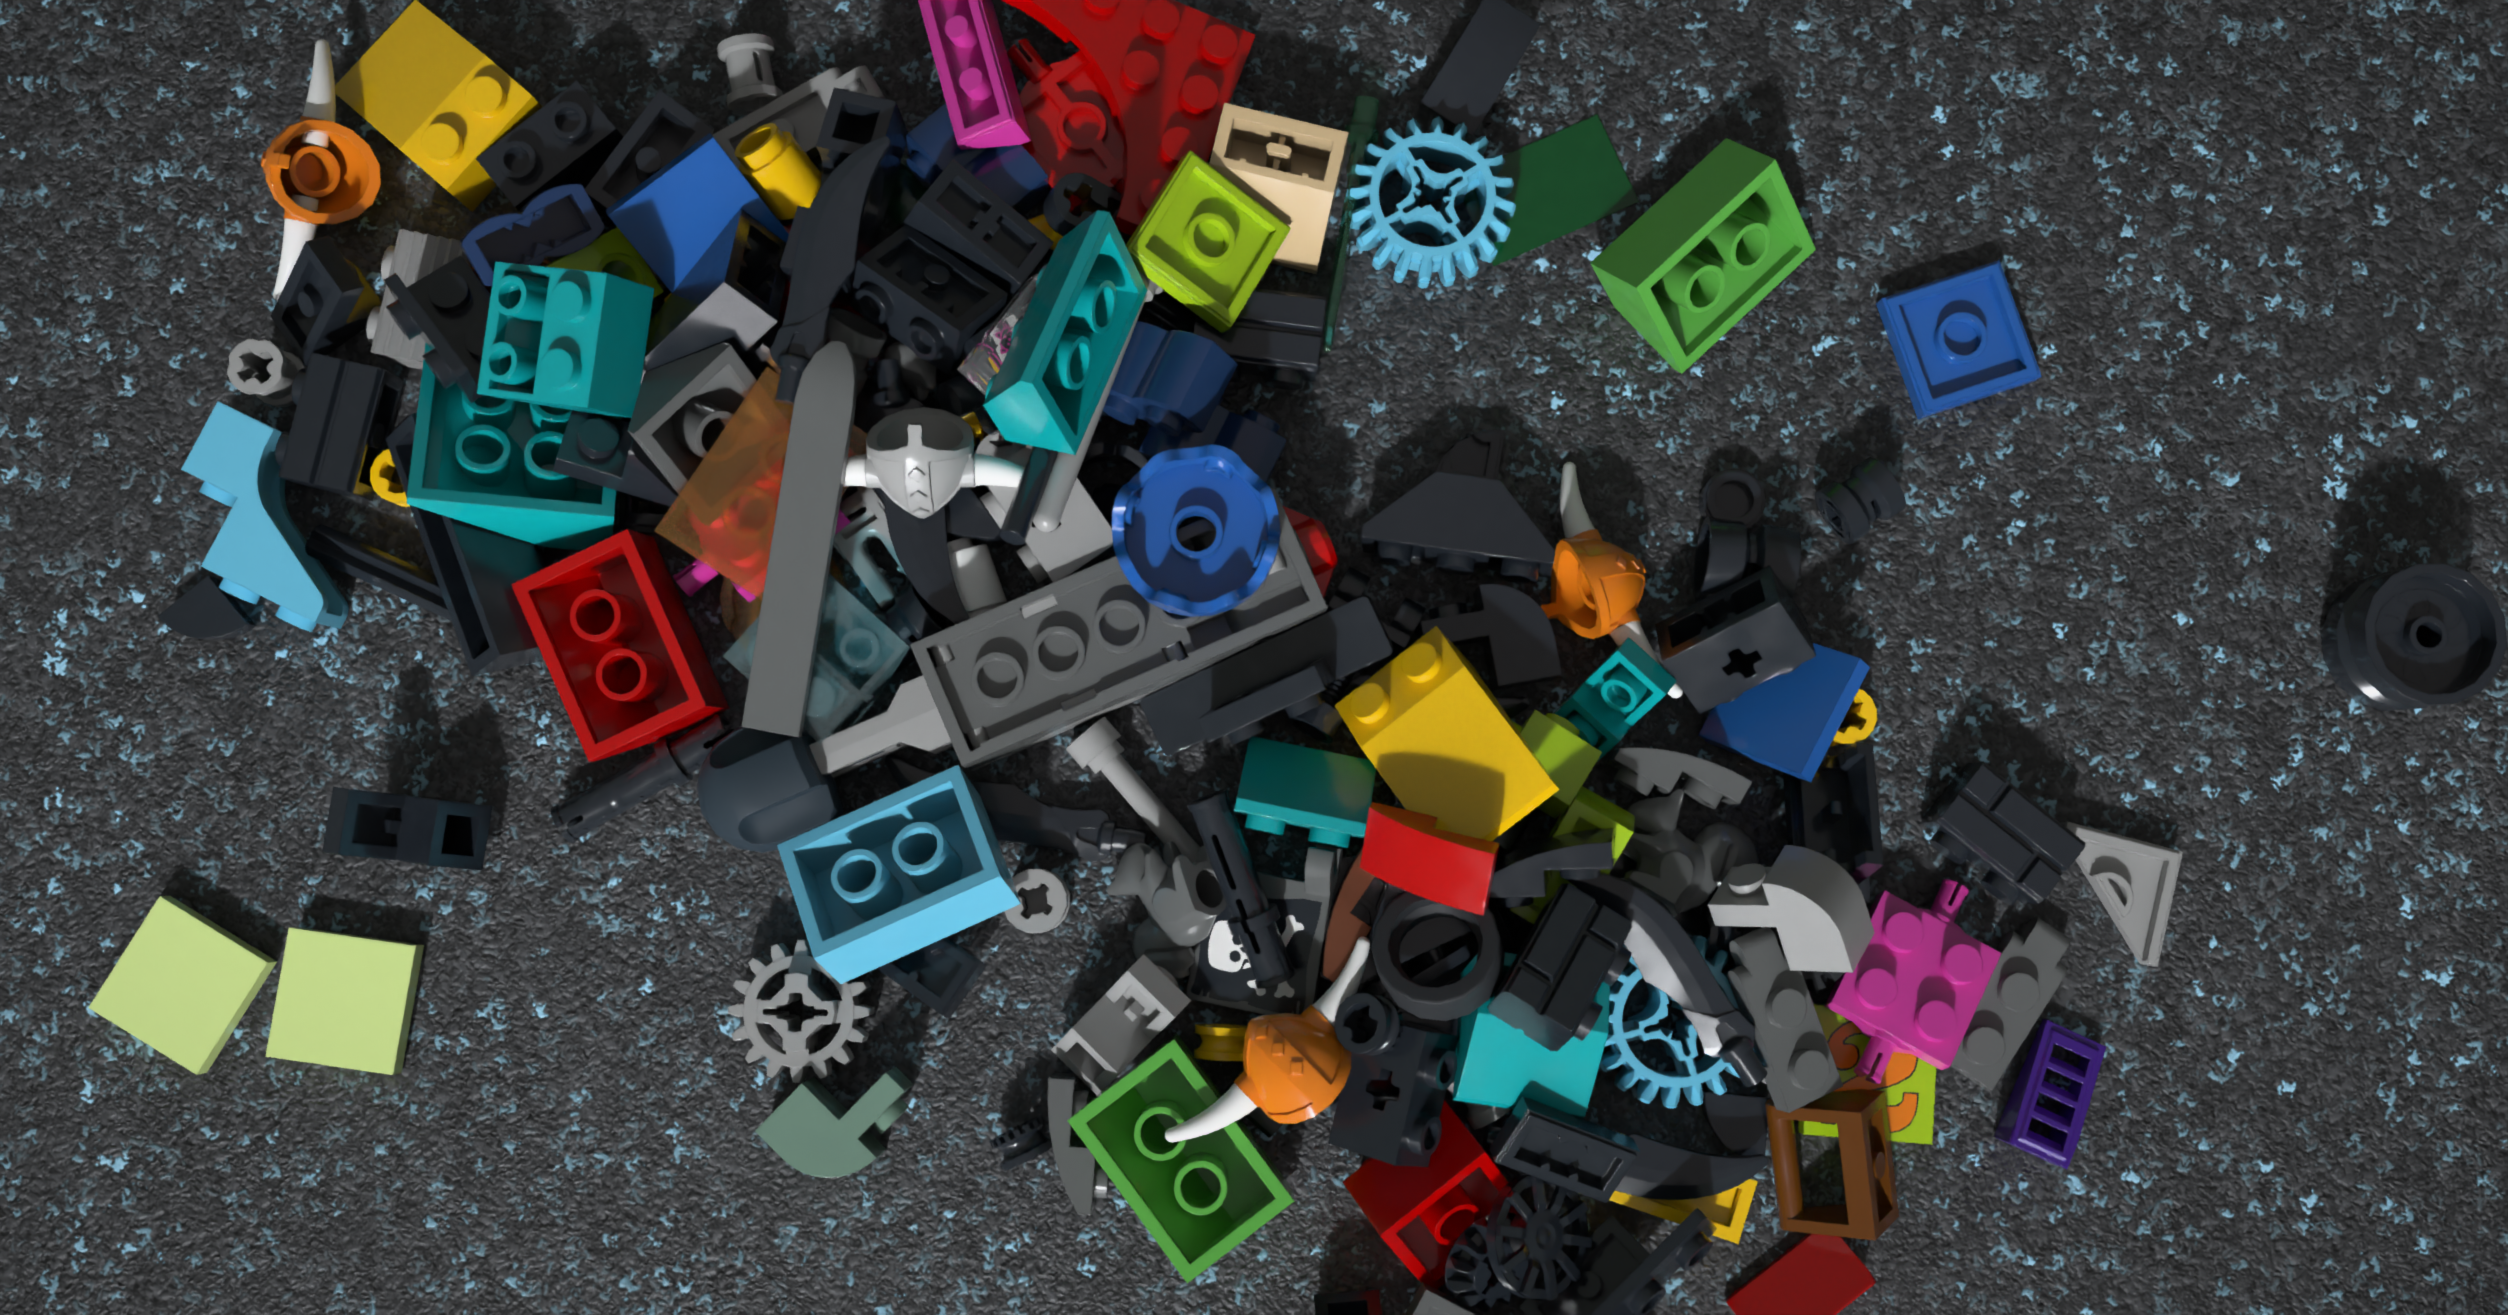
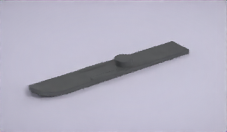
[741,341,858,737]

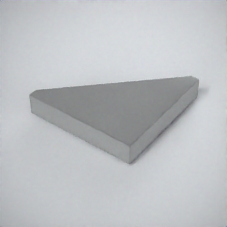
[2060,822,2183,967]

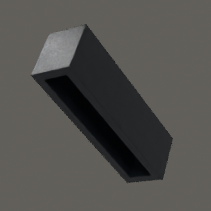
[385,413,544,676]

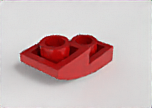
[1360,802,1499,915]

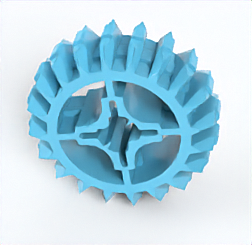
[1345,116,1516,289]
[1599,935,1755,1108]

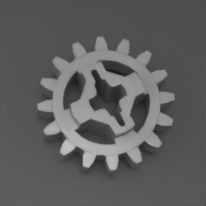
[728,939,874,1083]

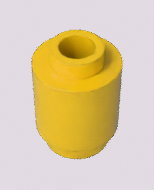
[734,123,822,220]

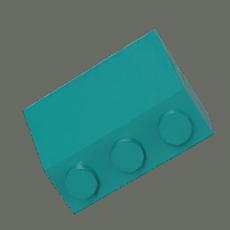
[983,210,1148,455]

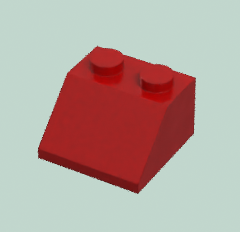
[1342,1101,1518,1289]

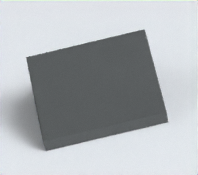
[628,343,790,527]

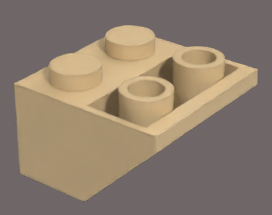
[1209,103,1349,274]

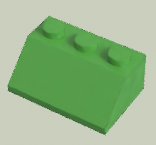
[1590,138,1816,374]
[1067,1033,1294,1283]

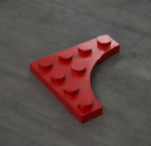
[1001,0,1255,236]

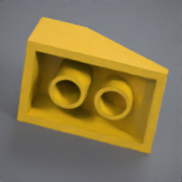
[335,0,543,212]
[1335,626,1560,841]

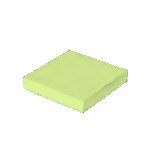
[88,896,277,1075]
[265,927,424,1075]

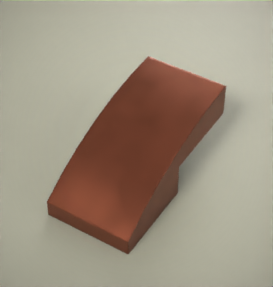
[1322,846,1375,982]

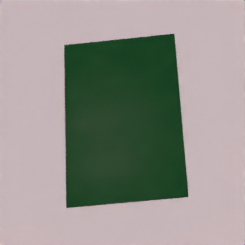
[1463,114,1639,266]

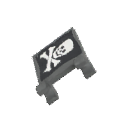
[1186,829,1343,1015]

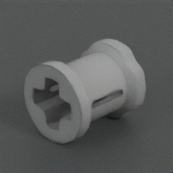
[717,33,783,115]
[227,339,307,407]

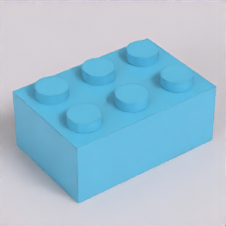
[777,765,1021,984]

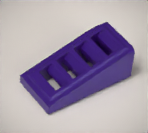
[1993,1019,2106,1169]

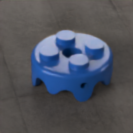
[1112,444,1280,617]

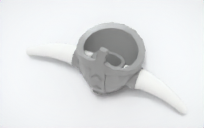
[843,407,1025,518]

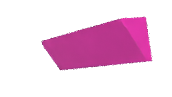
[918,0,1032,150]

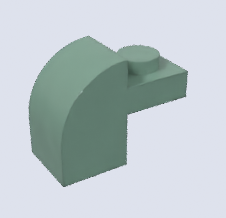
[755,1067,914,1178]

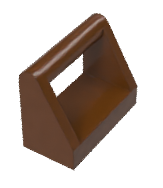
[1765,1089,1899,1240]

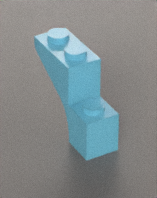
[181,401,349,632]

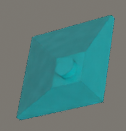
[407,343,622,550]

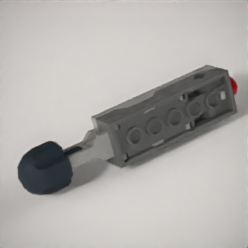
[697,488,1338,853]

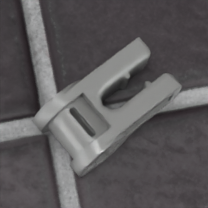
[833,486,910,610]

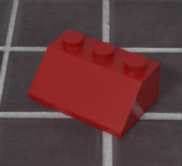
[511,529,730,762]

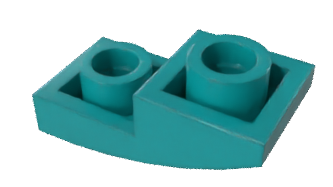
[1553,637,1677,762]

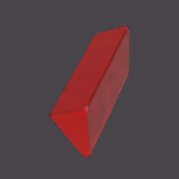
[1724,1233,1876,1315]

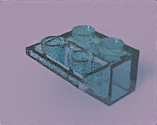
[723,573,911,744]

